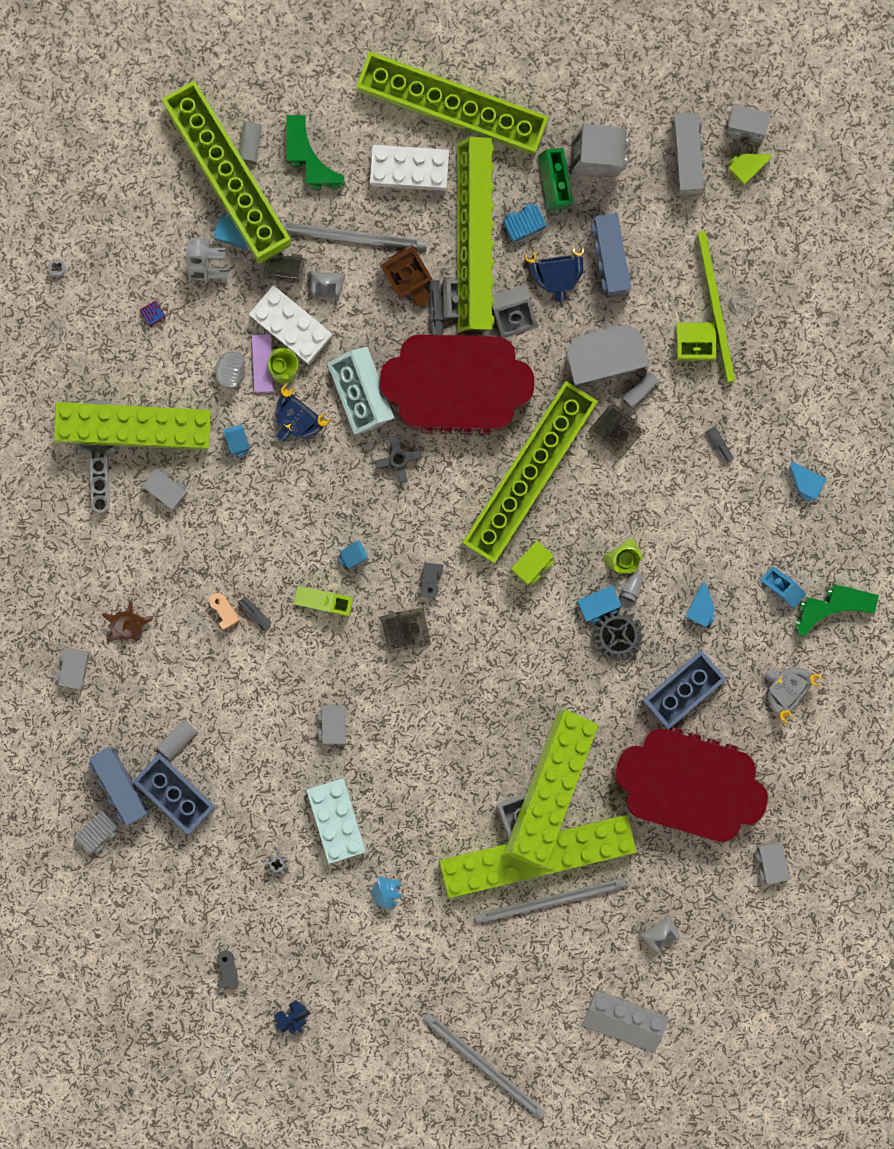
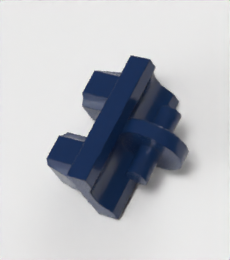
[274,1000,311,1034]

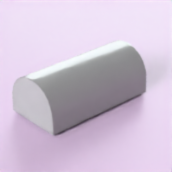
[239,122,262,163]
[443,279,460,319]
[622,372,659,410]
[157,719,198,760]

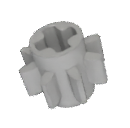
[265,852,289,877]

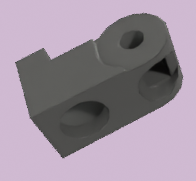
[422,563,443,599]
[217,950,239,988]

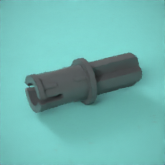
[705,426,734,464]
[238,597,272,631]

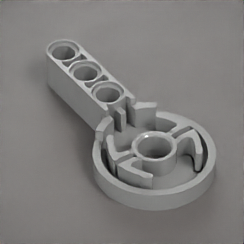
[74,400,122,514]

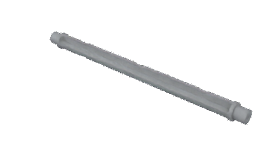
[282,222,427,251]
[475,878,627,923]
[423,1013,546,1119]

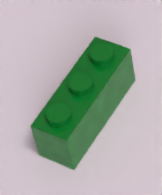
[538,148,574,211]

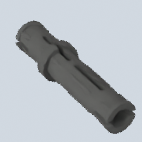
[427,280,444,335]

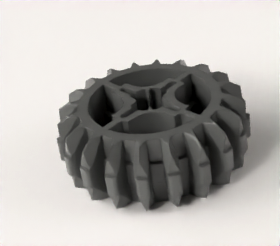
[592,609,644,661]

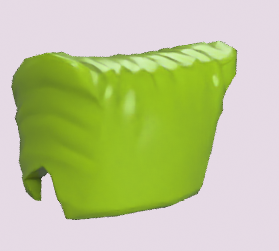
[268,347,299,383]
[604,538,643,574]

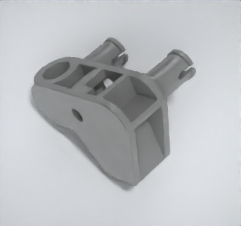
[186,238,228,283]

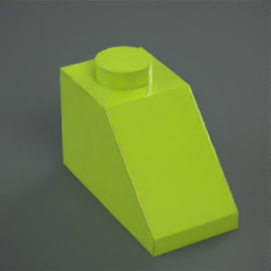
[728,154,772,186]

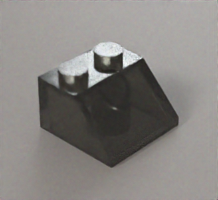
[263,252,306,283]
[587,403,644,460]
[381,608,431,654]

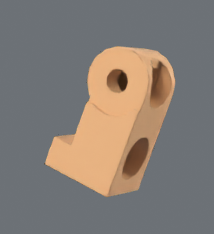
[209,593,240,631]

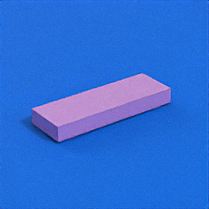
[252,334,274,393]

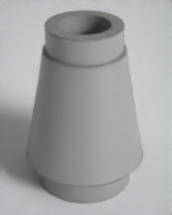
[621,573,643,602]

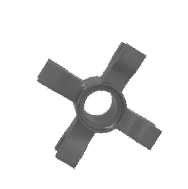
[376,436,422,483]

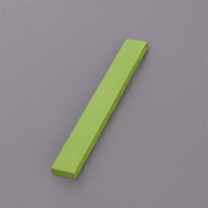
[697,231,735,384]

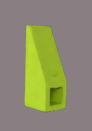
[294,586,354,617]

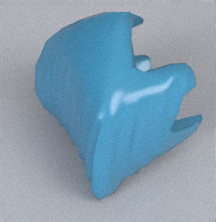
[371,876,402,910]

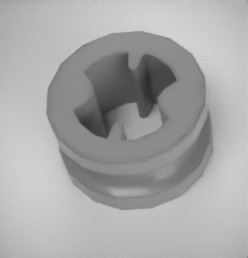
[48,259,66,277]

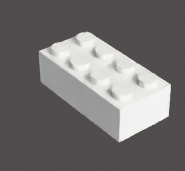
[370,145,449,191]
[249,285,333,365]

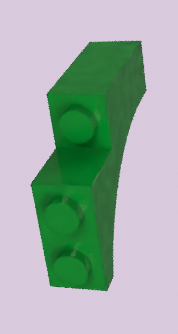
[286,115,345,190]
[794,584,879,637]

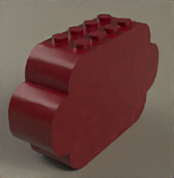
[380,334,535,435]
[614,727,768,842]

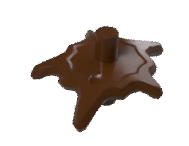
[102,601,153,642]

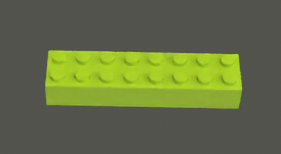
[54,402,211,450]
[504,709,599,869]

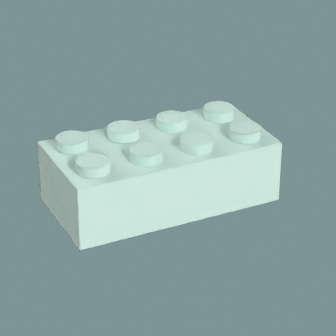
[327,347,394,435]
[306,778,366,863]

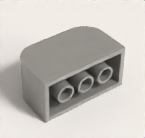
[570,124,629,177]
[567,324,650,388]

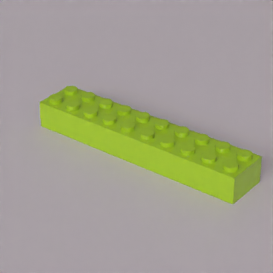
[356,51,549,156]
[162,80,292,264]
[457,137,494,334]
[462,381,598,564]
[440,814,637,898]

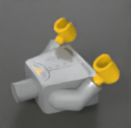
[764,667,824,724]

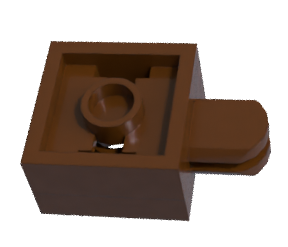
[378,244,432,306]

